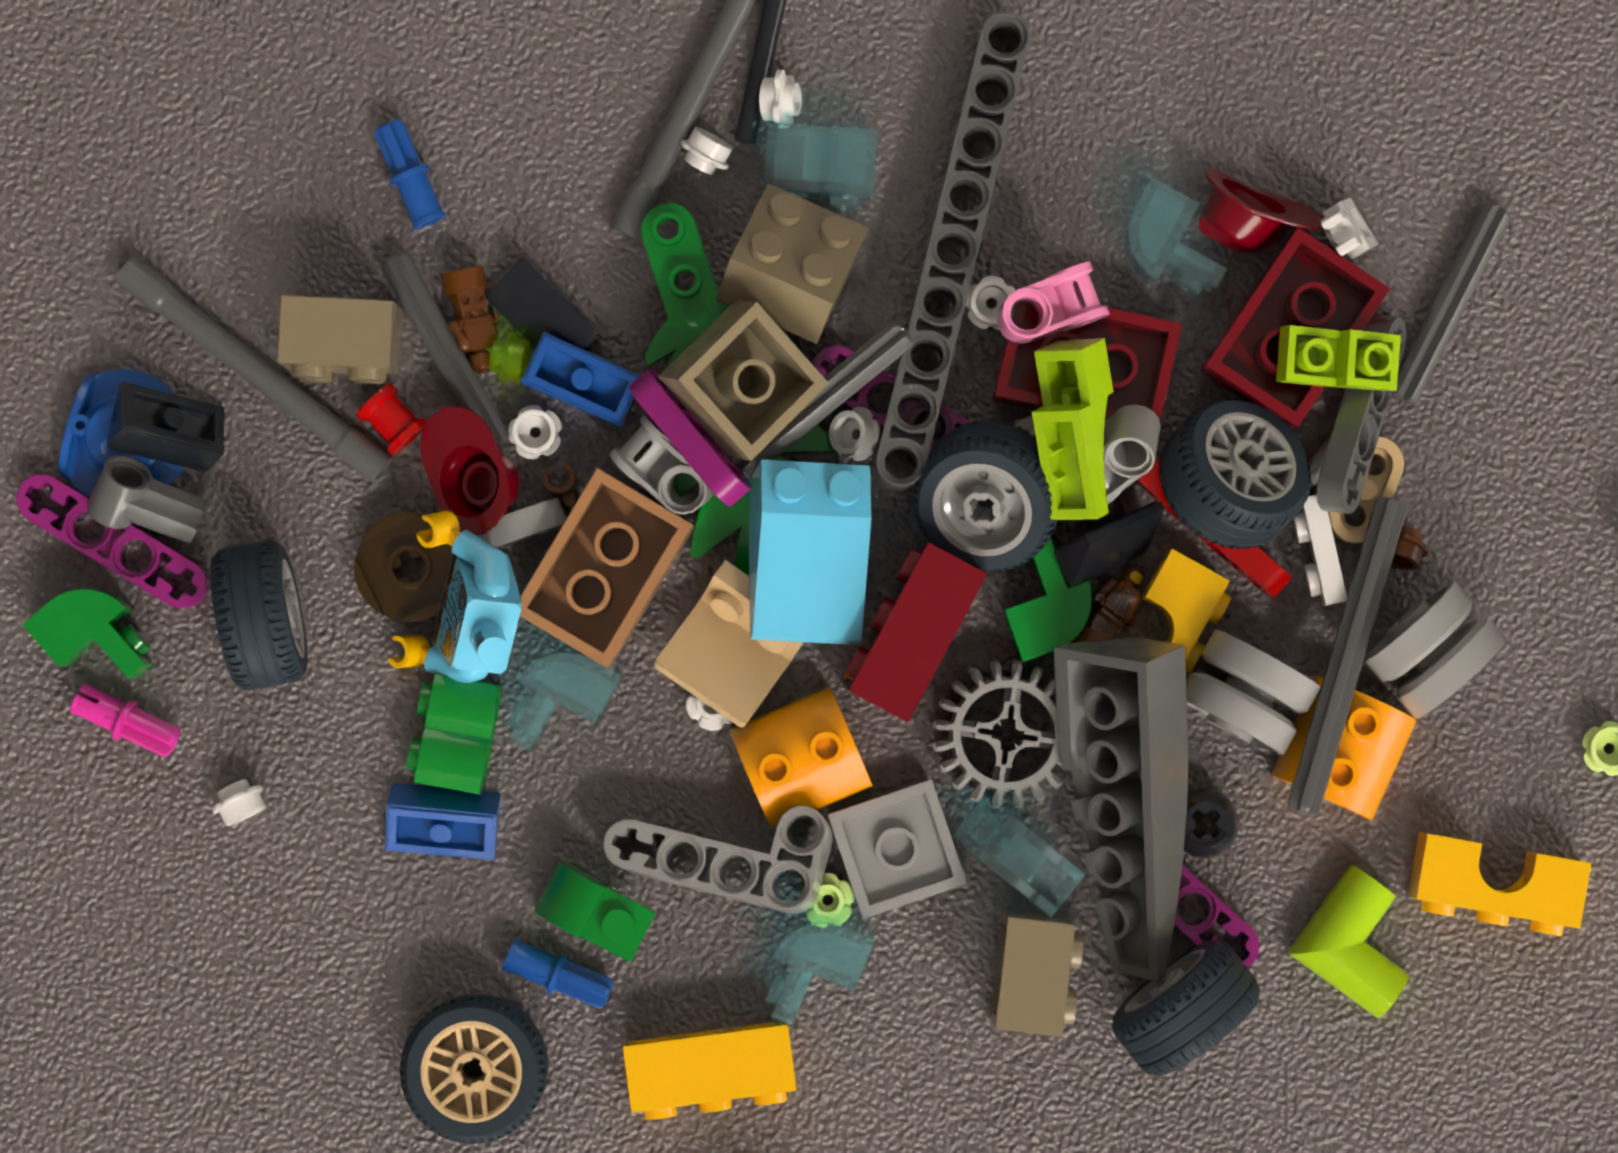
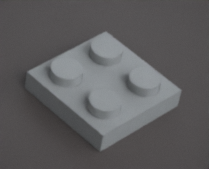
[827,779,967,919]

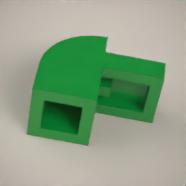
[1002,538,1092,662]
[22,589,154,679]
[534,859,657,963]

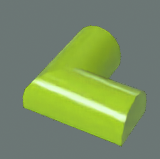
[1286,864,1410,1018]

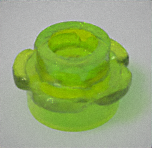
[489,331,531,384]

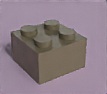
[716,183,869,344]
[277,295,405,386]
[658,300,829,461]
[990,910,1084,1037]

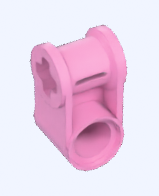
[997,261,1110,344]

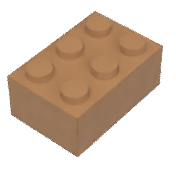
[520,468,695,669]

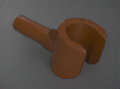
[542,462,578,515]

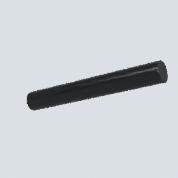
[734,0,787,144]

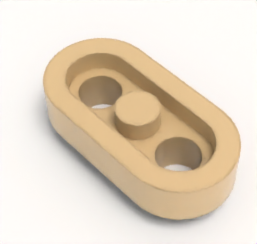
[1328,437,1404,544]

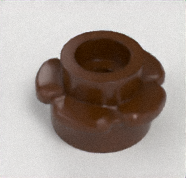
[1391,525,1429,571]

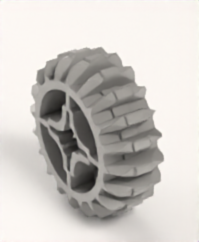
[932,661,1070,809]

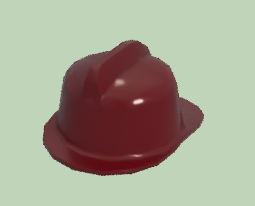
[1199,169,1324,253]
[420,406,519,536]

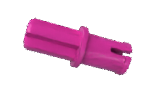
[70,682,181,757]

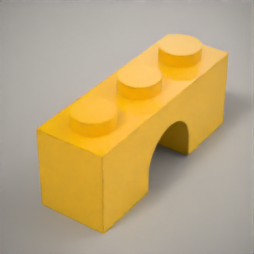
[1141,549,1232,673]
[1408,832,1592,936]

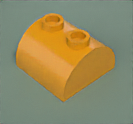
[1271,676,1417,821]
[729,686,873,830]

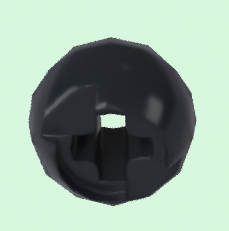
[1184,788,1239,858]

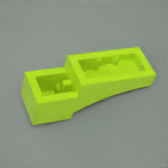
[1032,338,1114,520]

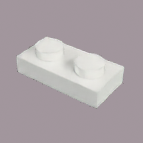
[1293,494,1347,606]

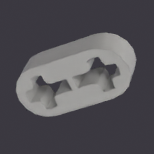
[478,498,566,549]

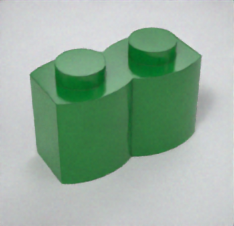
[407,673,503,795]

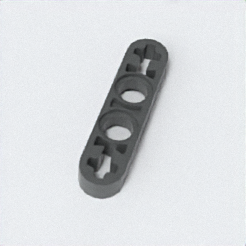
[1317,314,1407,514]

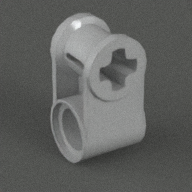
[1104,404,1161,504]
[609,412,713,515]

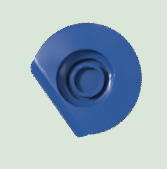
[58,369,185,497]

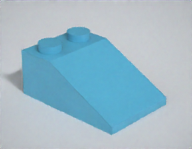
[748,459,871,645]

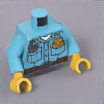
[388,511,522,683]

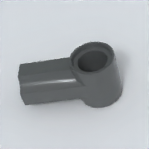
[87,455,207,544]

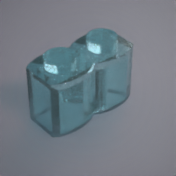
[764,123,878,210]

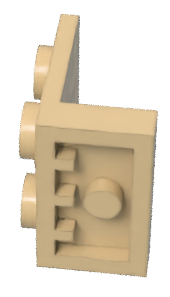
[654,560,804,727]

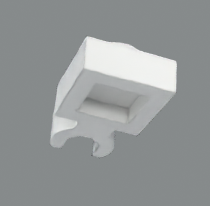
[1321,198,1378,259]

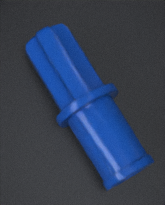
[375,120,446,230]
[502,938,613,1008]

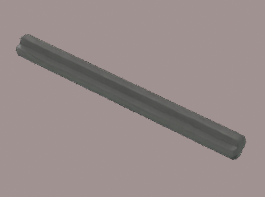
[1287,497,1407,816]

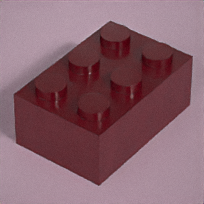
[1199,227,1390,430]
[992,287,1182,421]
[843,542,987,722]

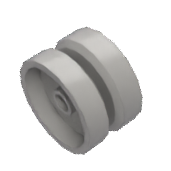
[1363,581,1507,719]
[1186,629,1321,756]

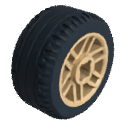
[400,994,548,1144]

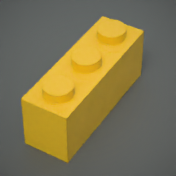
[623,1020,797,1120]

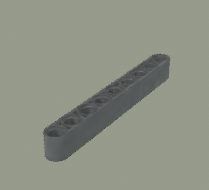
[874,12,1030,492]

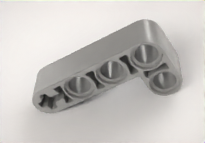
[603,806,833,914]

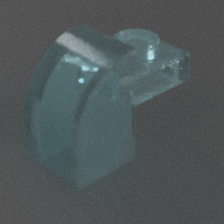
[1124,177,1227,295]
[507,653,624,751]
[951,794,1086,917]
[766,921,875,1026]

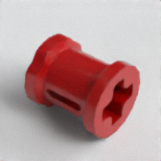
[356,383,427,456]

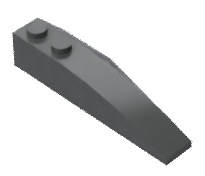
[1054,637,1188,982]

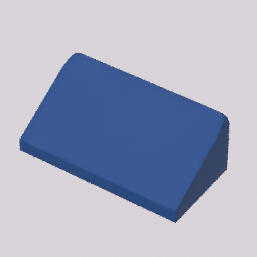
[521,332,641,430]
[385,783,501,860]

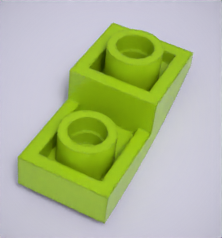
[1276,325,1401,391]

